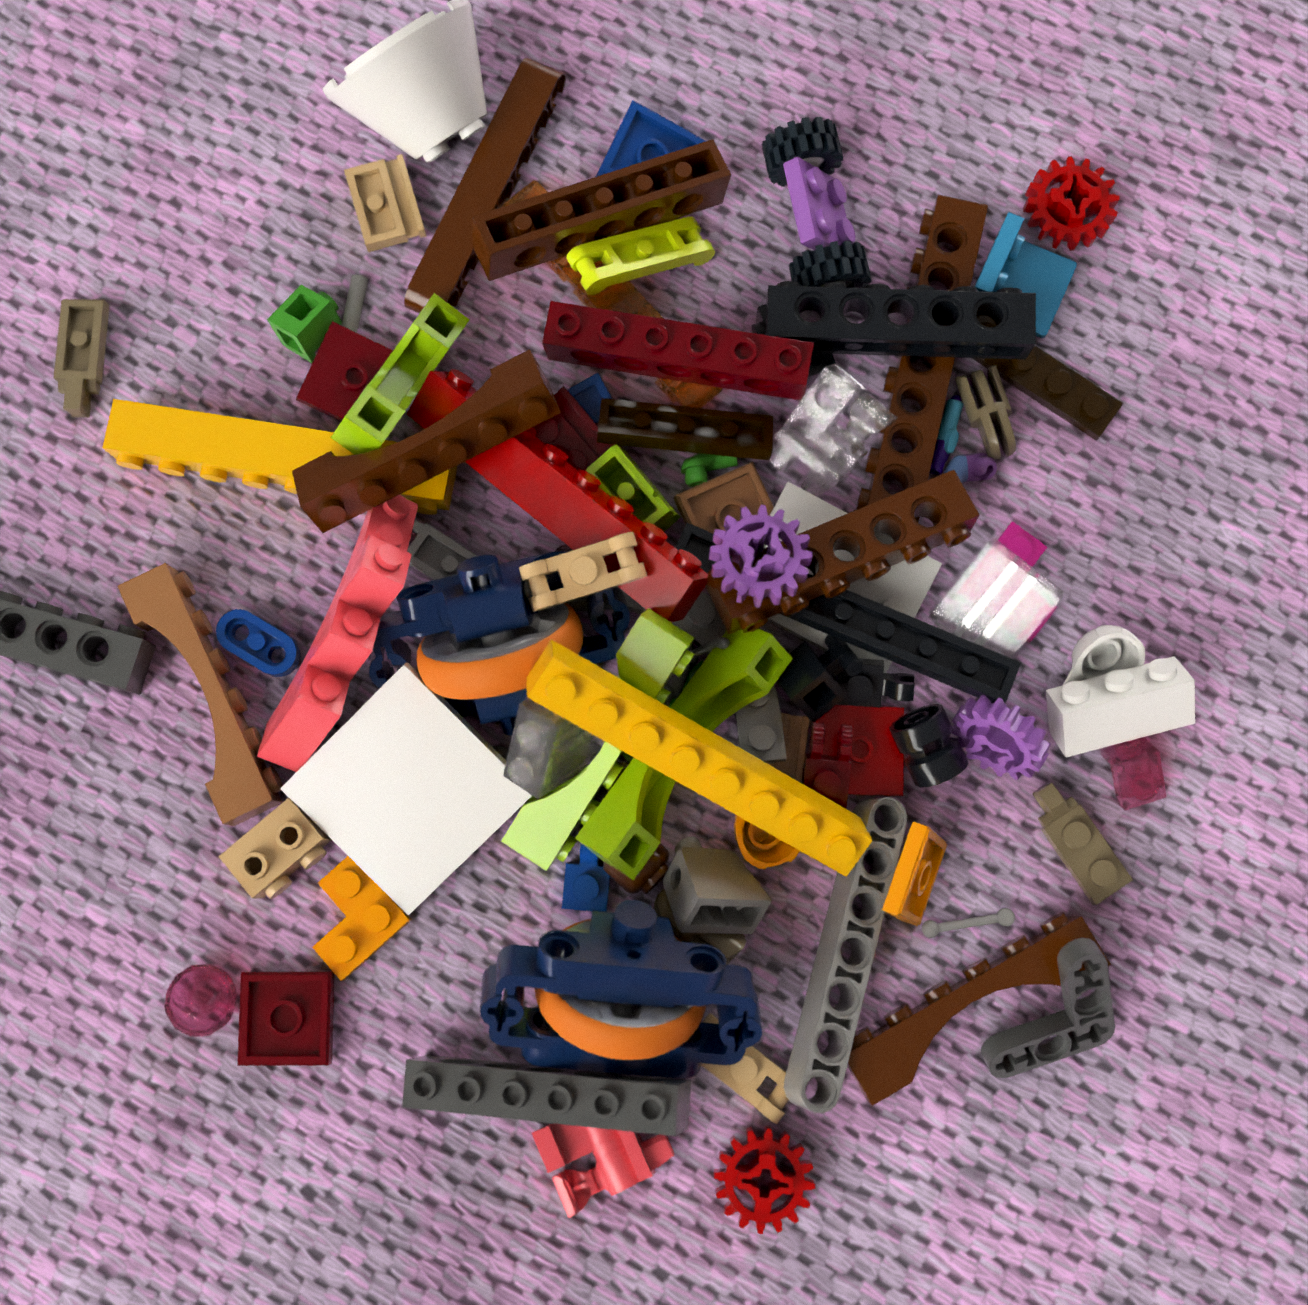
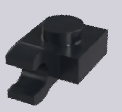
[838,658,915,708]

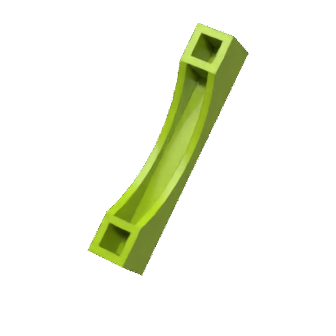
[501,608,695,871]
[575,629,793,880]

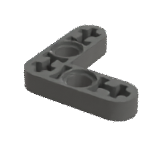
[981,938,1115,1078]

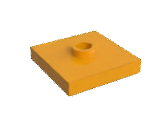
[882,822,947,927]

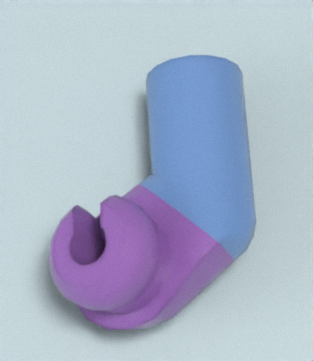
[943,452,997,482]

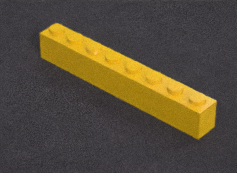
[102,399,458,515]
[526,639,873,877]

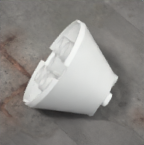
[322,0,487,163]

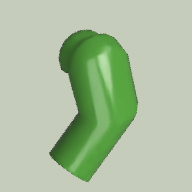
[681,453,738,487]

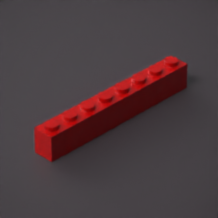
[407,369,708,623]

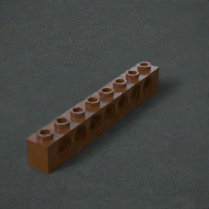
[856,194,988,523]

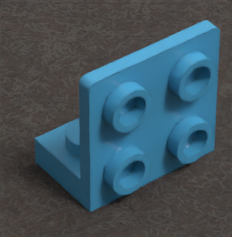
[974,212,1077,338]

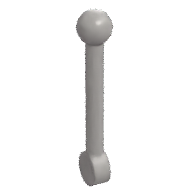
[922,908,1015,938]

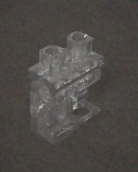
[770,363,898,498]

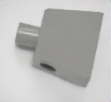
[663,837,772,934]

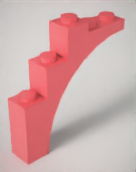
[257,495,418,772]

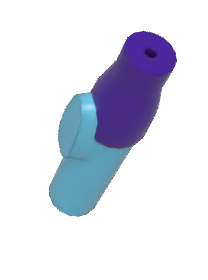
[930,395,963,475]

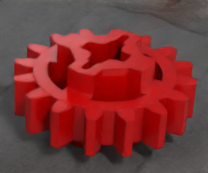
[1023,156,1120,251]
[714,1126,815,1234]

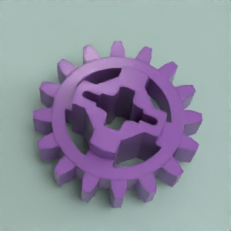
[709,505,812,608]
[951,695,1051,780]

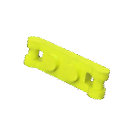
[566,216,715,295]

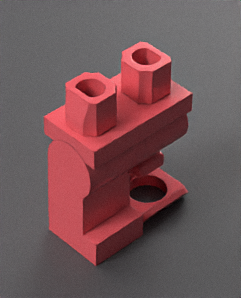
[532,1123,675,1218]

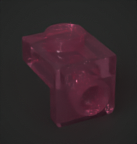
[1100,737,1167,811]

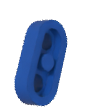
[216,609,301,677]

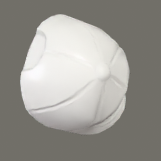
[1063,625,1145,685]

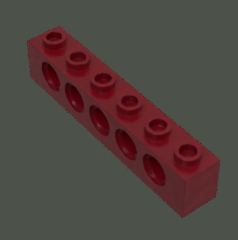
[542,301,814,401]

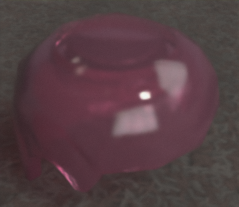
[164,963,237,1037]

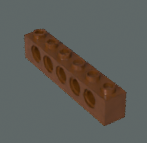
[472,139,731,281]
[706,470,979,634]

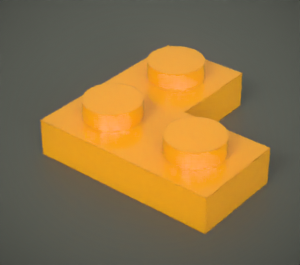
[312,856,412,981]

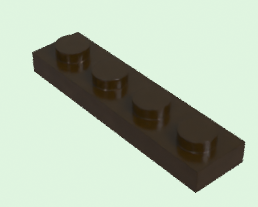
[972,315,1123,441]
[597,398,773,461]

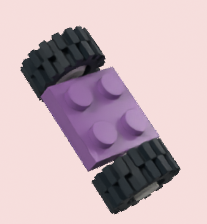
[762,117,872,288]

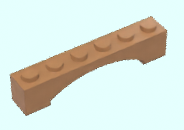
[117,563,283,826]

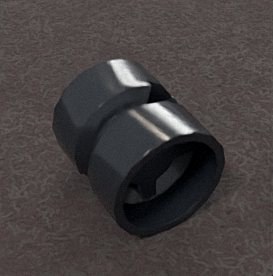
[889,704,969,788]

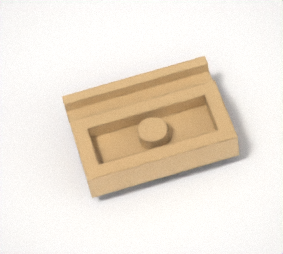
[344,154,426,252]

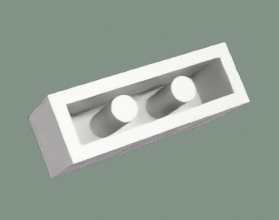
[1046,656,1195,757]

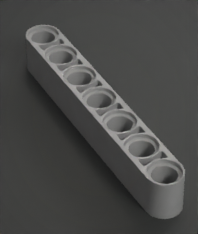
[784,797,907,1113]

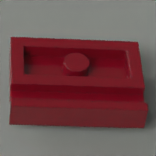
[533,386,614,471]

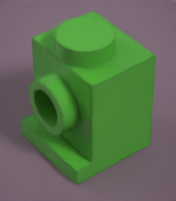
[267,285,342,363]

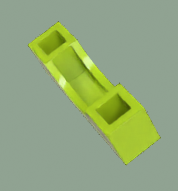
[331,293,470,455]

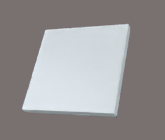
[280,662,536,915]

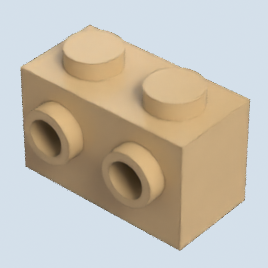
[218,798,332,899]

